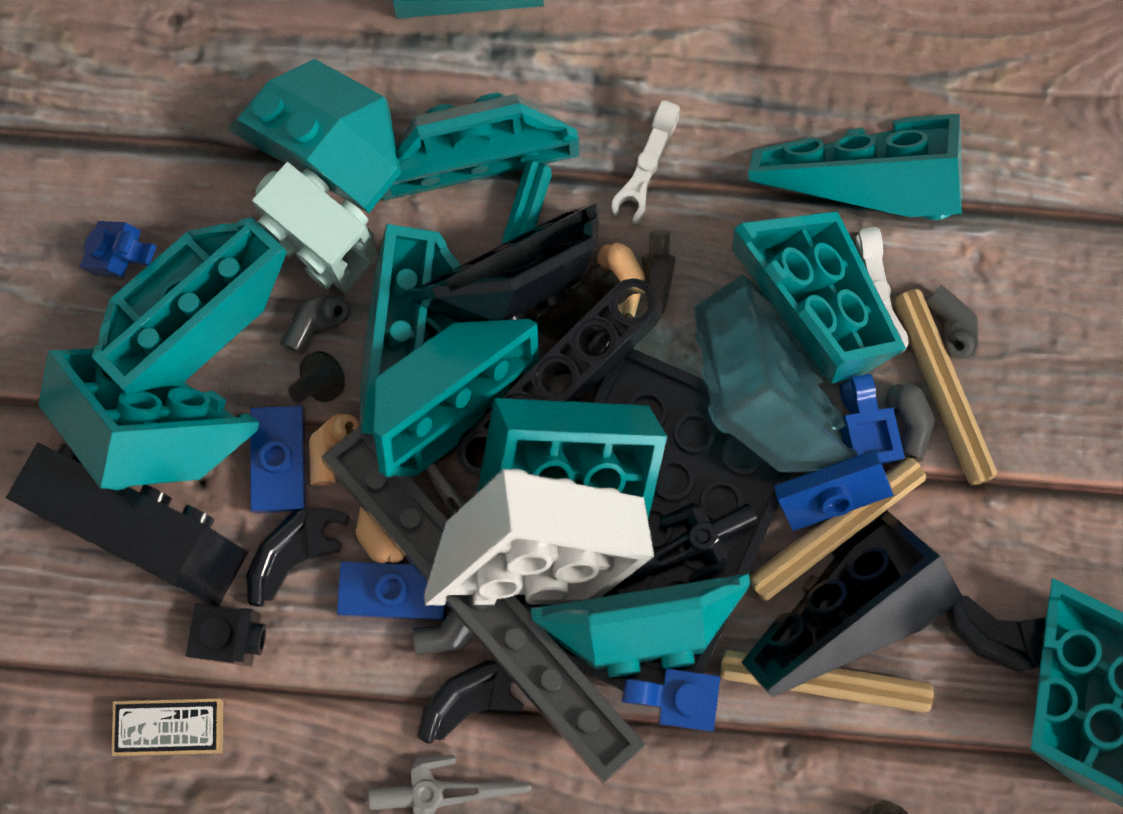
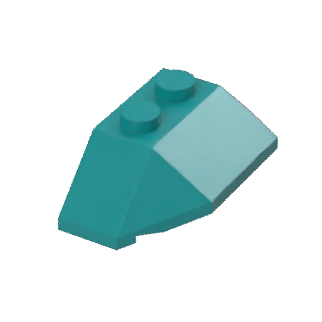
[228,59,401,213]
[383,93,580,201]
[92,217,287,394]
[360,224,461,435]
[374,319,539,477]
[531,574,750,677]

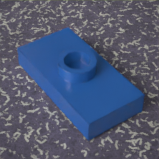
[250,406,306,514]
[774,450,894,531]
[337,561,446,621]

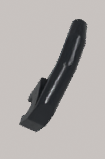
[246,507,350,607]
[945,595,1046,673]
[417,660,524,744]

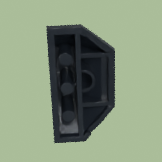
[407,204,600,323]

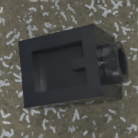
[185,604,266,667]

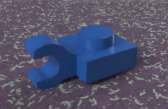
[80,221,157,278]
[837,374,905,465]
[622,669,721,732]

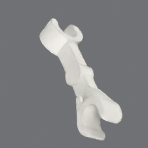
[612,100,680,225]
[855,227,908,354]

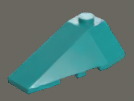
[748,113,963,220]

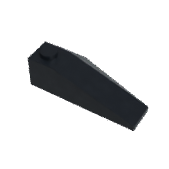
[741,510,963,698]

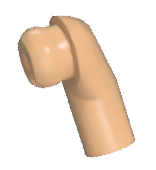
[597,242,645,319]
[309,413,360,486]
[356,506,405,564]

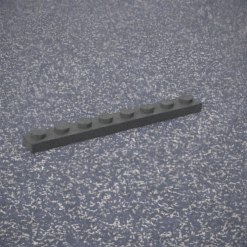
[321,426,646,785]

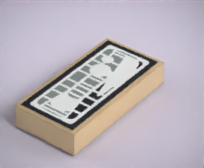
[112,699,224,757]

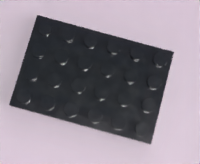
[514,349,813,692]

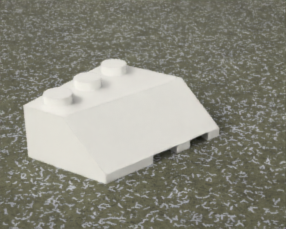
[424,469,654,605]

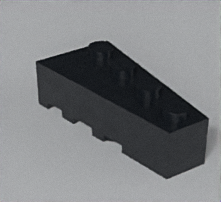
[6,442,248,607]

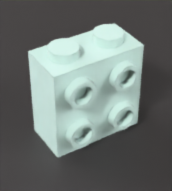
[252,162,378,294]

